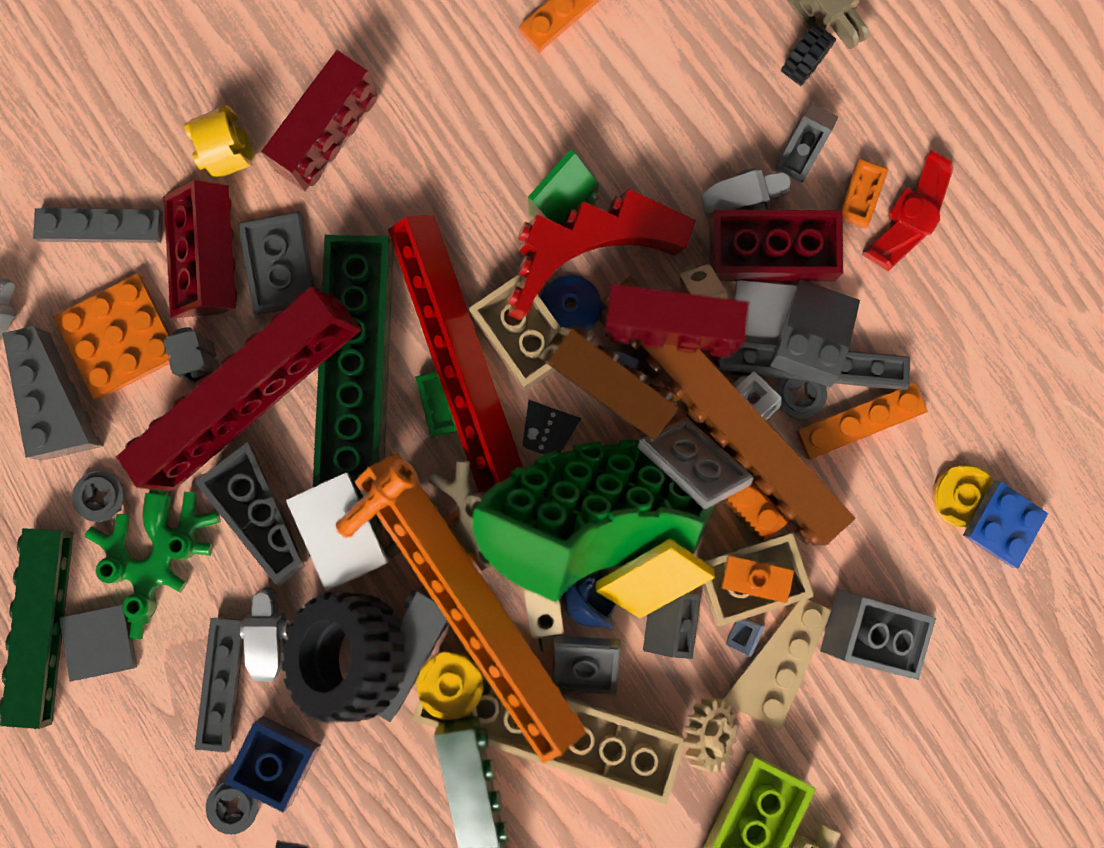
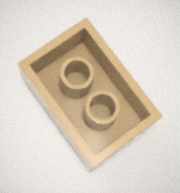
[469,274,561,392]
[702,533,814,627]

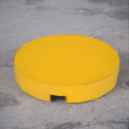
[932,464,993,528]
[416,651,484,720]

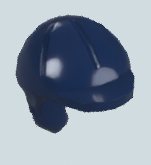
[564,569,616,629]

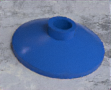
[540,275,601,332]

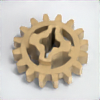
[683,698,738,773]

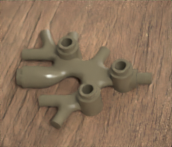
[384,460,493,570]

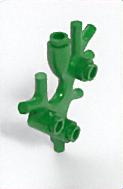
[85,489,221,639]

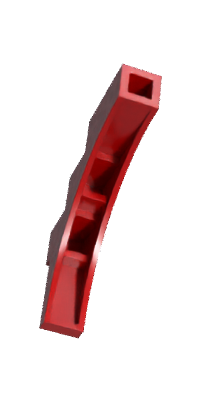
[507,189,696,320]

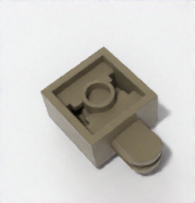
[787,0,869,49]

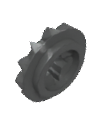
[776,379,827,420]
[72,471,126,522]
[206,782,259,835]

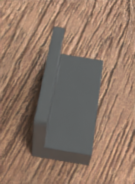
[643,593,701,659]

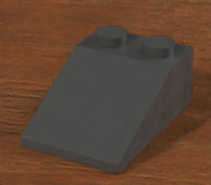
[770,279,860,388]
[820,589,936,680]

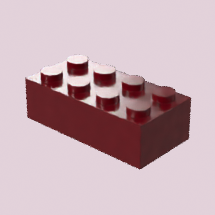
[261,50,377,192]
[709,210,844,282]
[604,284,749,357]

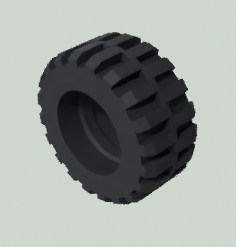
[282,592,408,723]

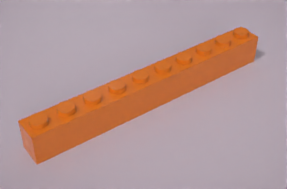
[355,453,587,764]

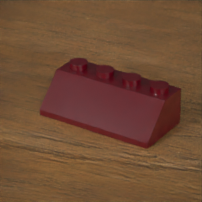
[163,180,237,318]

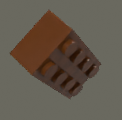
[539,325,678,440]

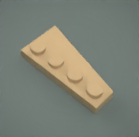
[720,599,832,730]

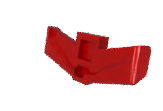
[862,150,953,272]

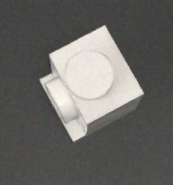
[733,371,781,421]

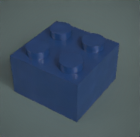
[224,716,321,813]

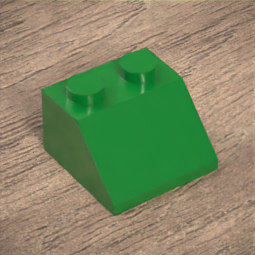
[528,149,599,226]

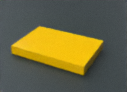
[596,539,715,618]

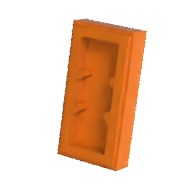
[840,158,889,229]
[721,556,794,603]

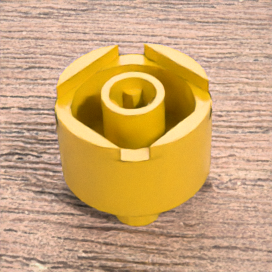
[184,105,254,179]

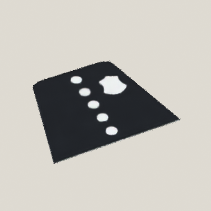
[522,400,582,455]

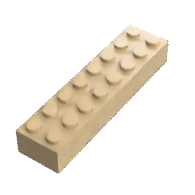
[412,653,686,805]

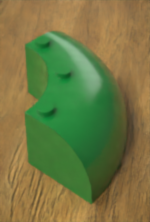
[472,440,716,603]

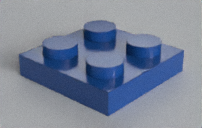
[962,480,1049,569]

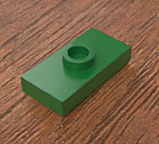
[415,371,458,438]

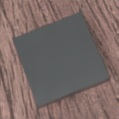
[59,605,137,682]
[552,636,621,694]

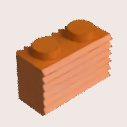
[723,481,789,541]

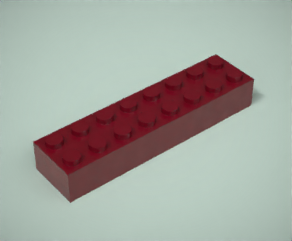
[116,287,362,491]

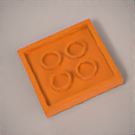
[53,274,171,401]

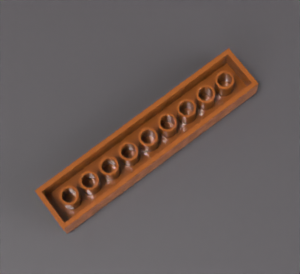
[599,275,856,546]

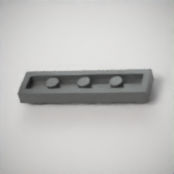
[33,208,163,243]
[195,617,244,753]

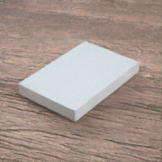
[286,472,388,591]

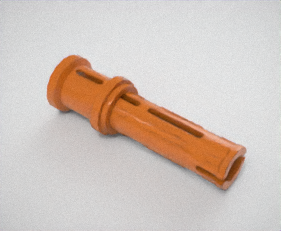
[335,459,418,538]

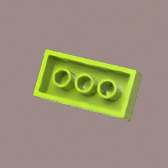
[703,751,816,848]

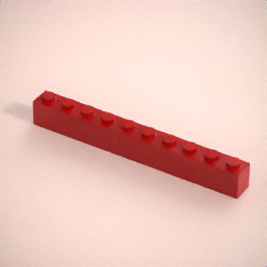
[387,215,524,492]

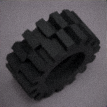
[781,24,836,86]

